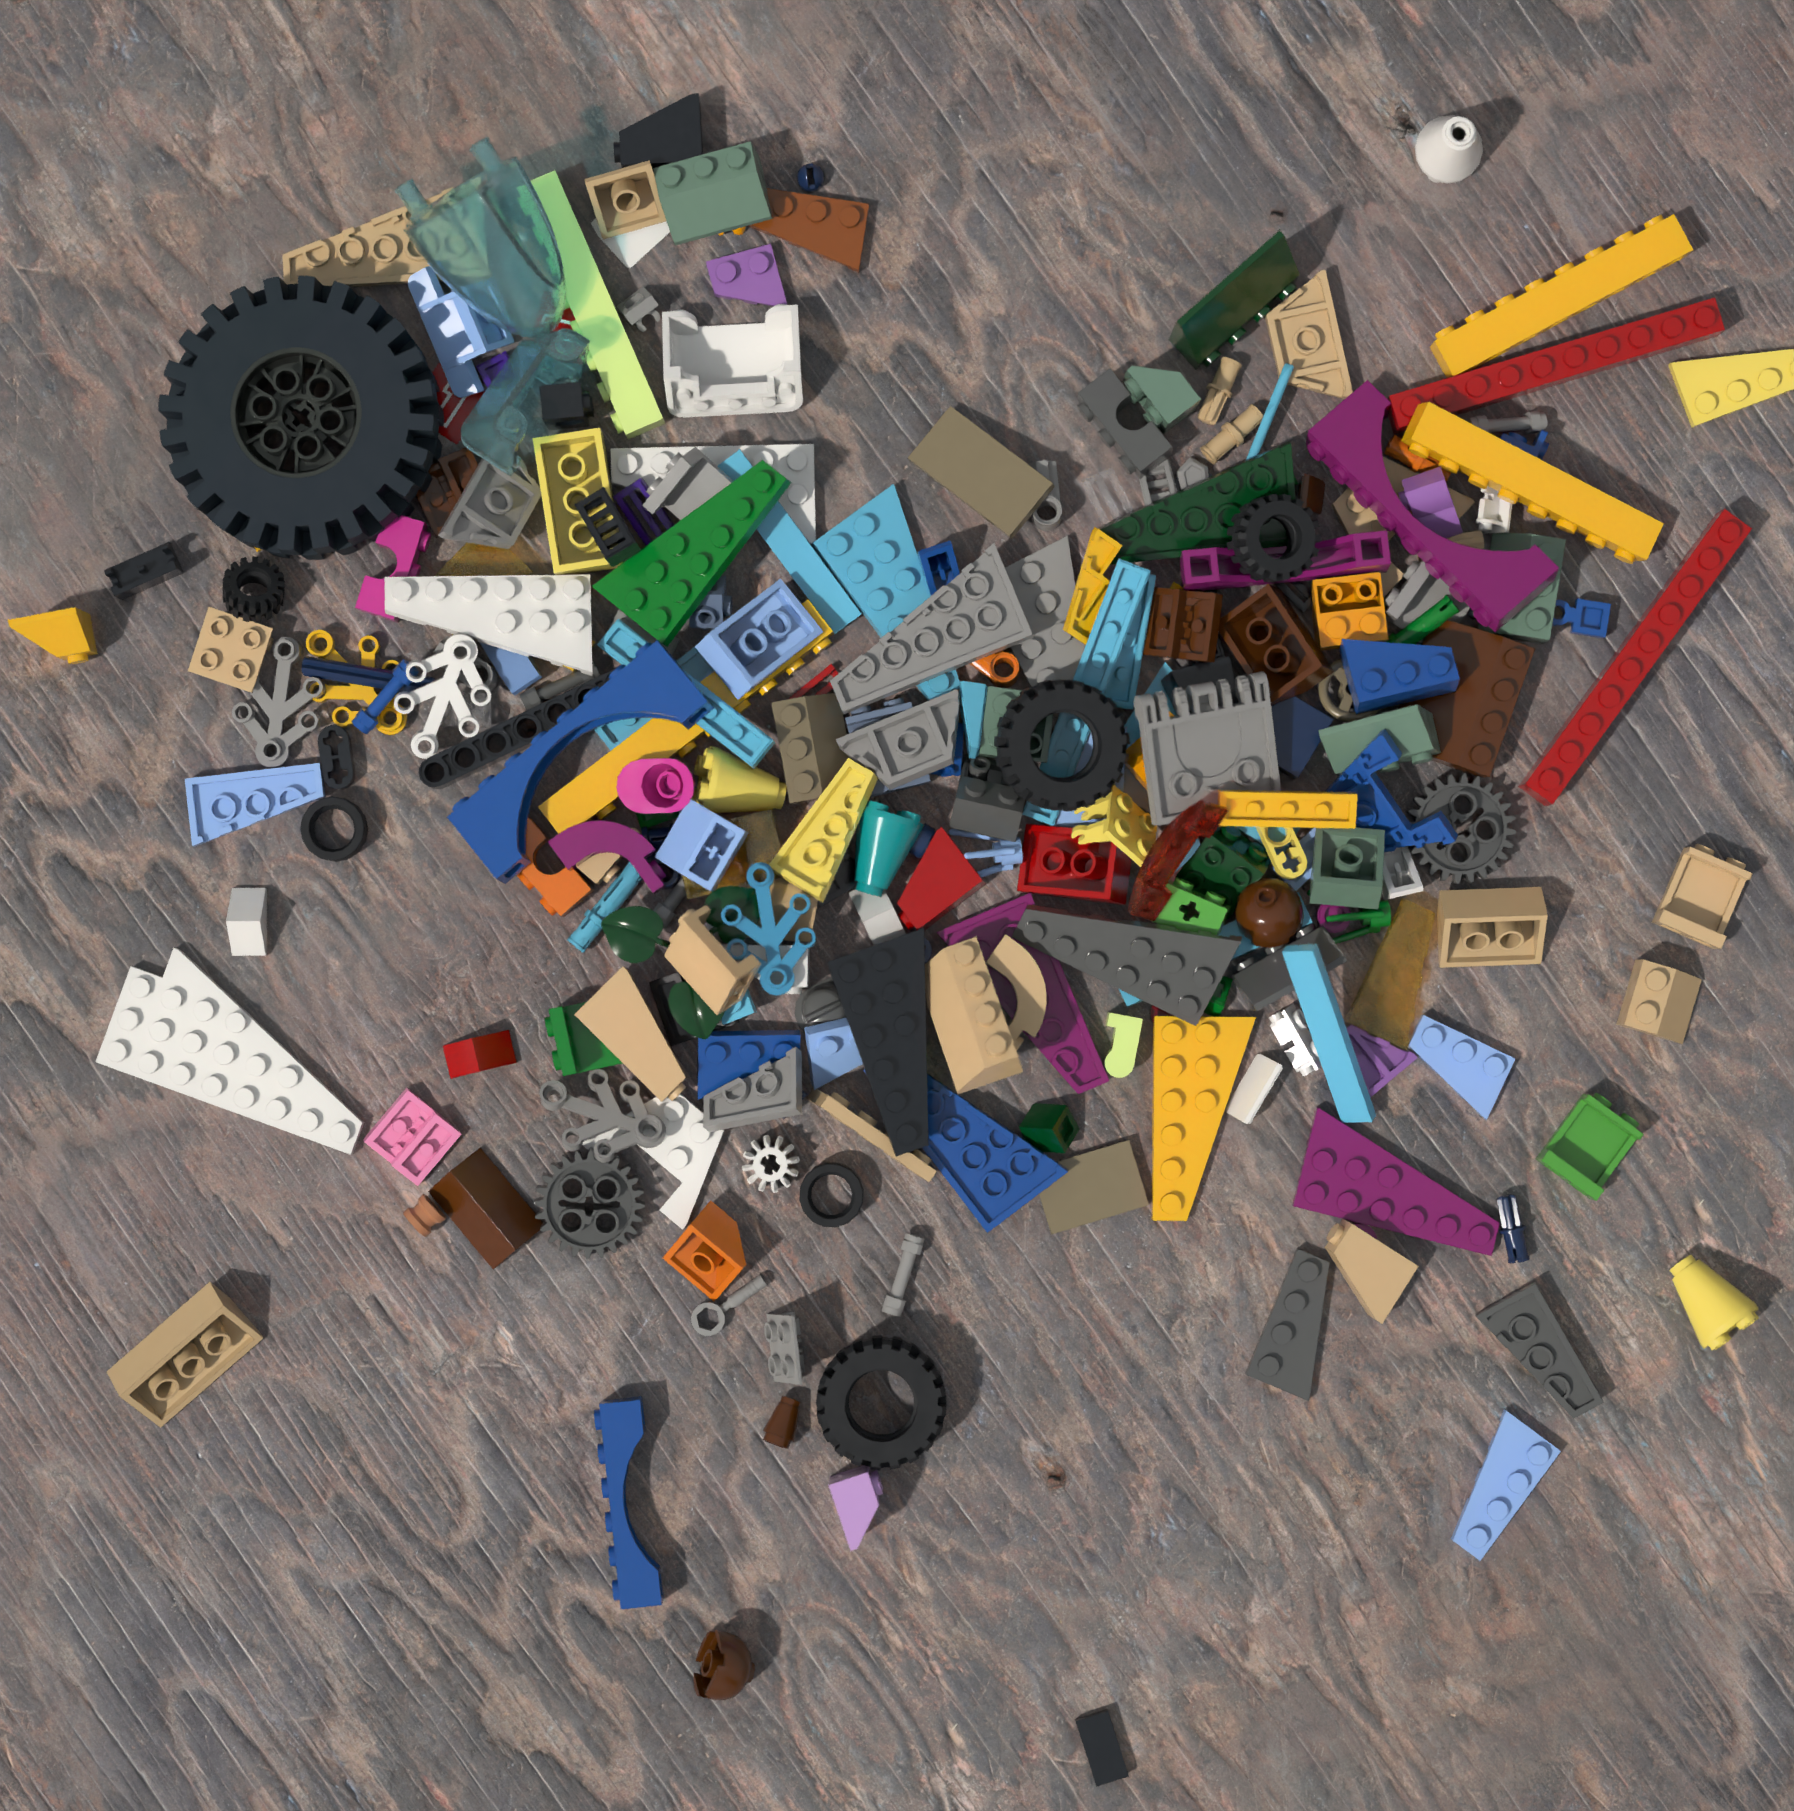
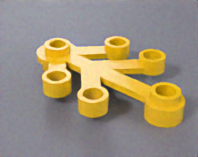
[306,630,408,735]

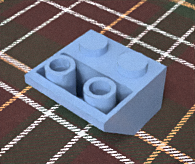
[655,799,749,892]

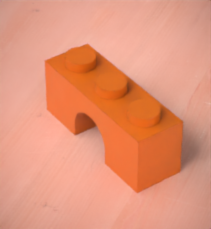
[517,815,594,917]

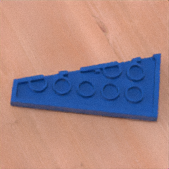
[863,1069,1069,1233]

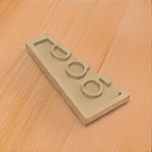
[806,1088,937,1182]

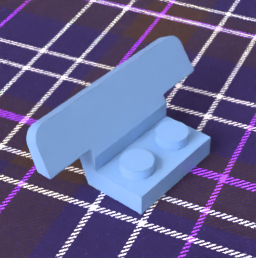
[408,265,514,398]

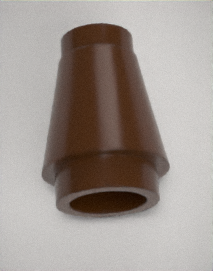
[763,1396,801,1449]

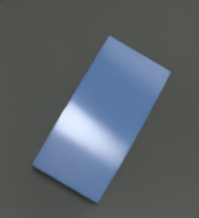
[480,642,542,696]

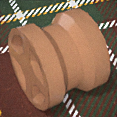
[403,1194,446,1237]

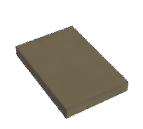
[1039,1139,1149,1235]

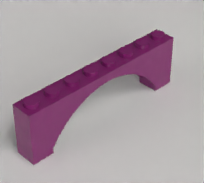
[1306,380,1559,632]

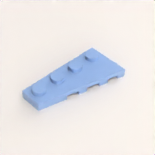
[185,763,325,847]

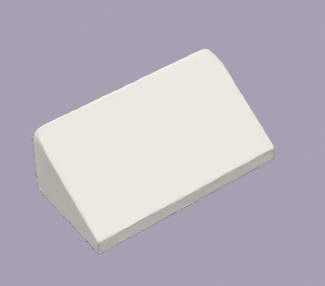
[1225,1054,1283,1124]

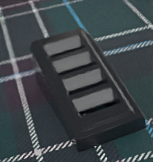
[574,487,641,567]

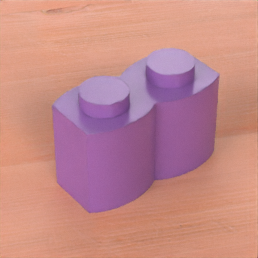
[1398,466,1463,539]

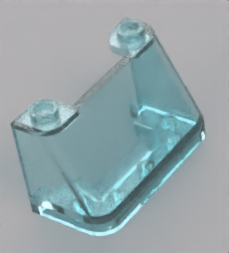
[461,329,590,476]

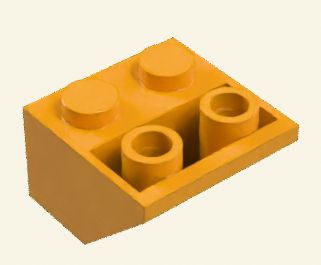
[1312,572,1389,651]

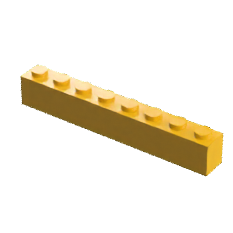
[1430,214,1693,378]
[1401,402,1664,564]

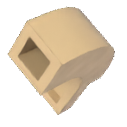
[985,934,1046,1051]

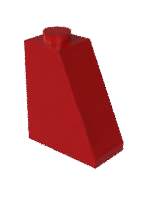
[897,827,986,931]

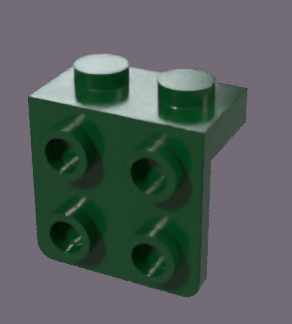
[1175,822,1271,919]

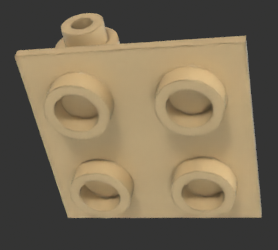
[188,607,274,693]

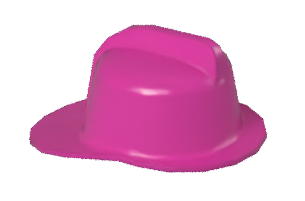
[616,758,695,814]

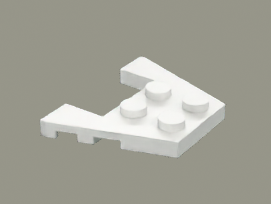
[582,1094,724,1230]

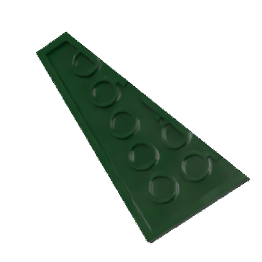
[1098,441,1296,565]

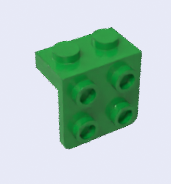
[544,1002,622,1076]

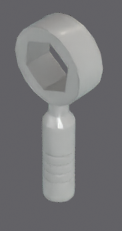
[691,1275,768,1336]

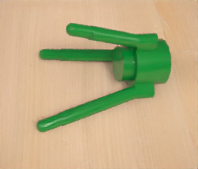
[1307,890,1391,944]

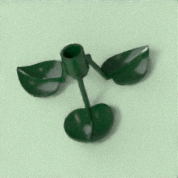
[601,886,760,1039]

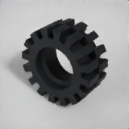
[223,556,285,623]

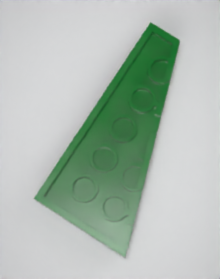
[592,460,792,647]

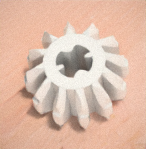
[742,1135,800,1193]

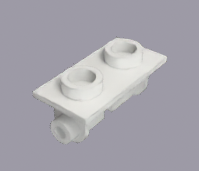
[1476,486,1512,534]
[1269,1003,1322,1076]

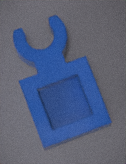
[1552,598,1611,639]

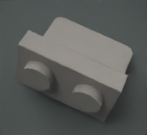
[642,447,733,520]
[1384,560,1470,644]

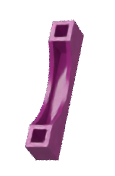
[1180,530,1391,592]

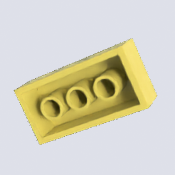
[532,428,624,575]

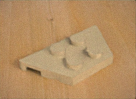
[1265,270,1353,399]

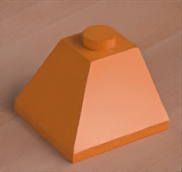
[662,1200,746,1302]

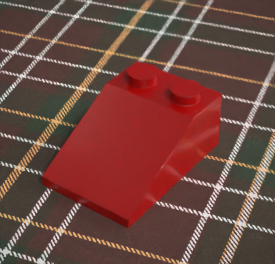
[1017,824,1132,905]

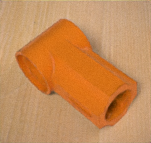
[970,651,1019,688]

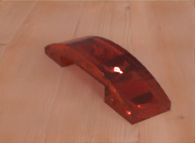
[1128,800,1228,921]

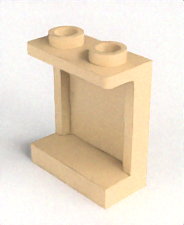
[1652,844,1753,949]
[664,905,761,1015]

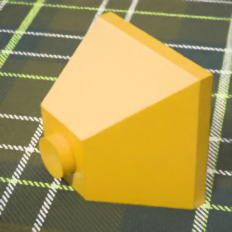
[8,607,97,664]

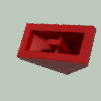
[443,1030,517,1079]

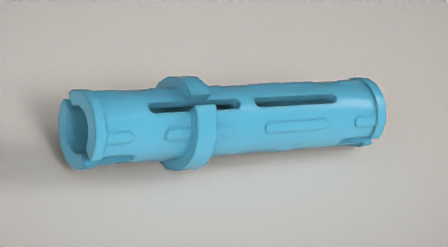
[567,861,642,953]

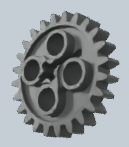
[1406,773,1516,884]
[534,1147,645,1259]

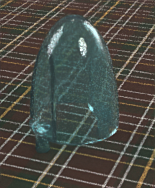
[394,136,566,338]

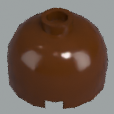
[1235,878,1304,948]
[693,1629,755,1700]

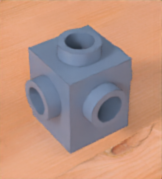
[689,576,733,630]

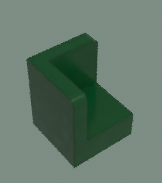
[1019,1103,1080,1153]

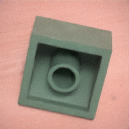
[1309,828,1385,909]

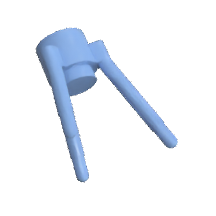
[949,828,1023,878]

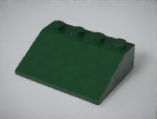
[1169,230,1300,370]

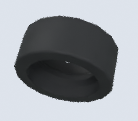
[300,796,368,862]
[799,1162,864,1228]

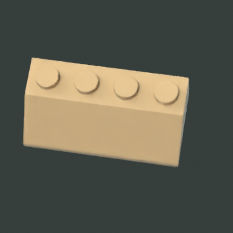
[925,937,1023,1094]
[106,1282,263,1428]

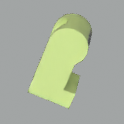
[1103,1012,1143,1078]

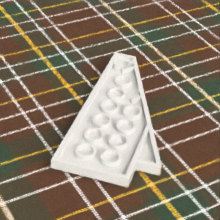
[96,948,364,1155]

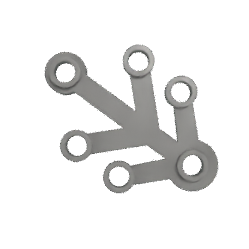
[232,637,326,768]
[539,1069,666,1163]

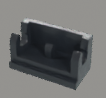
[104,542,184,600]

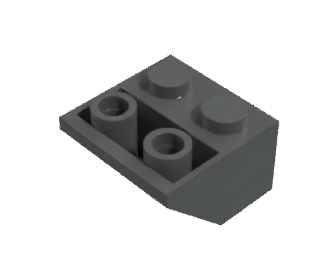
[949,754,1025,842]

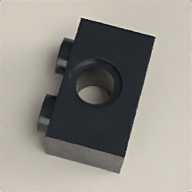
[539,382,594,430]

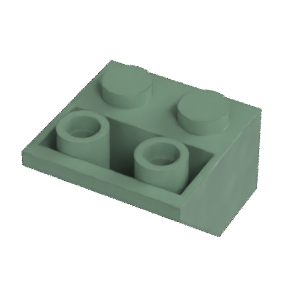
[1123,366,1201,435]
[978,686,1053,763]

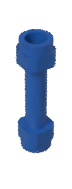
[352,659,419,734]

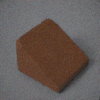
[1297,474,1325,515]

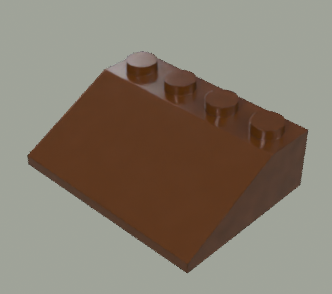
[1398,620,1535,778]

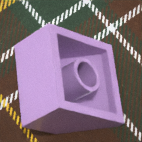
[829,1465,883,1551]

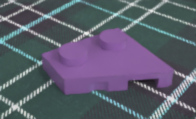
[706,244,788,307]
[1346,1024,1418,1097]

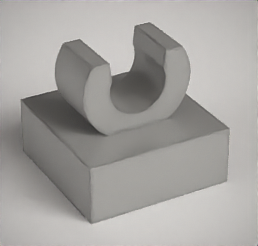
[616,287,661,332]

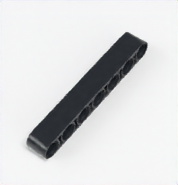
[419,669,615,789]

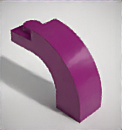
[548,821,666,894]

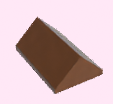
[428,1147,544,1269]

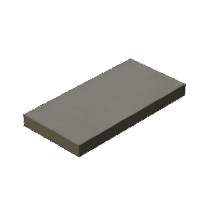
[908,406,1055,539]

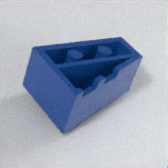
[1339,639,1460,715]

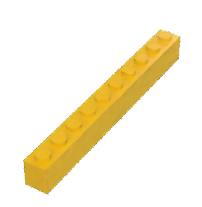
[538,599,834,834]

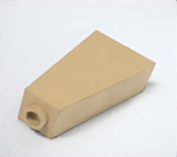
[574,966,687,1102]

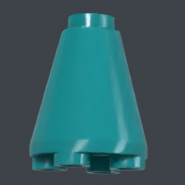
[854,800,924,897]

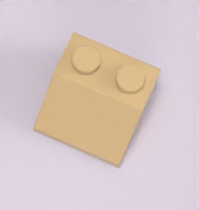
[1616,959,1702,1044]

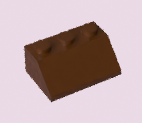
[1219,583,1334,706]

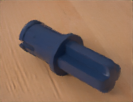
[1497,1194,1530,1263]

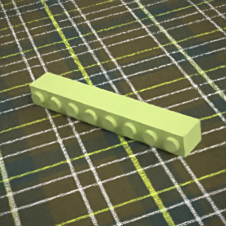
[516,170,665,440]

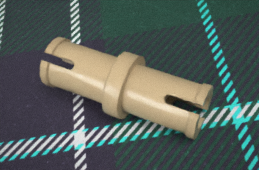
[1200,404,1263,464]

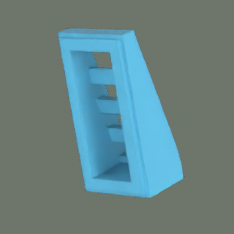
[958,681,987,759]

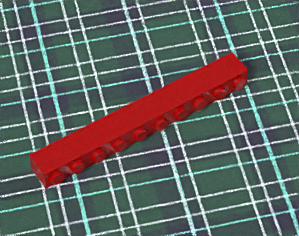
[1387,297,1725,434]
[1518,509,1752,806]

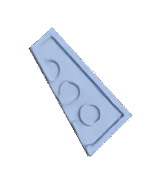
[1451,1409,1561,1561]

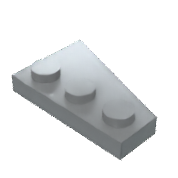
[703,1047,802,1132]

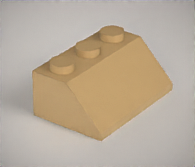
[1437,887,1548,968]

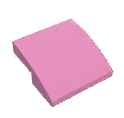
[363,1087,461,1186]

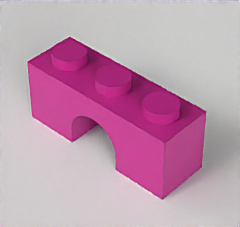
[355,515,431,623]

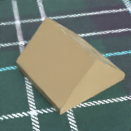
[584,160,666,240]

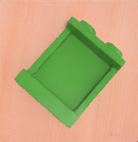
[1536,1092,1644,1201]

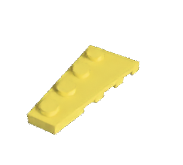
[1668,349,1794,428]
[769,758,878,903]

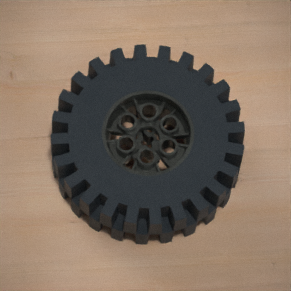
[158,276,444,560]

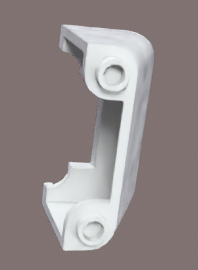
[662,304,803,417]

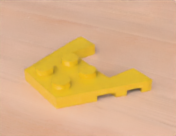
[1063,527,1183,645]

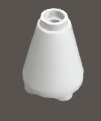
[1415,115,1483,184]

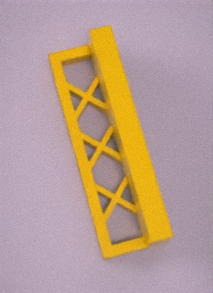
[1213,790,1357,829]

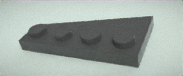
[1245,1248,1330,1401]

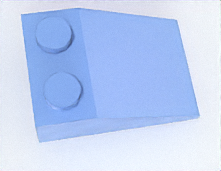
[695,579,824,700]

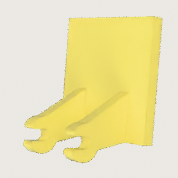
[1071,784,1157,873]

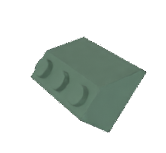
[653,141,773,245]
[1477,533,1566,644]
[1318,704,1441,776]

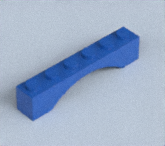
[594,1396,664,1609]

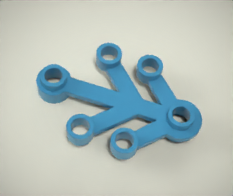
[721,862,816,996]

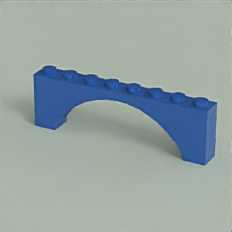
[447,640,714,884]

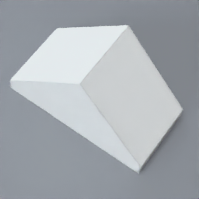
[1382,846,1424,900]
[226,888,267,956]
[848,889,906,945]

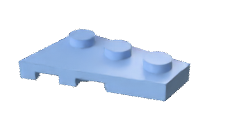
[804,1018,862,1090]

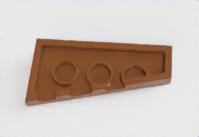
[748,188,869,273]

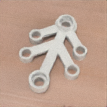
[394,634,491,759]

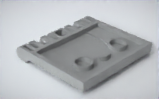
[1134,671,1281,826]

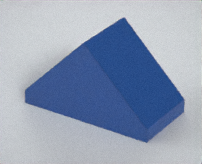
[918,541,960,595]

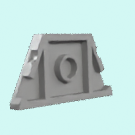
[438,430,541,549]
[836,689,961,790]

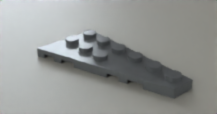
[1012,904,1242,1026]

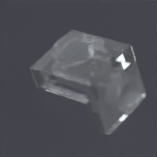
[440,692,491,728]

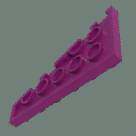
[936,893,1109,1094]
[1292,1107,1500,1256]

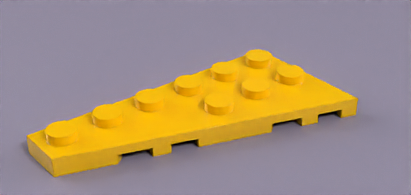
[1151,1016,1256,1221]

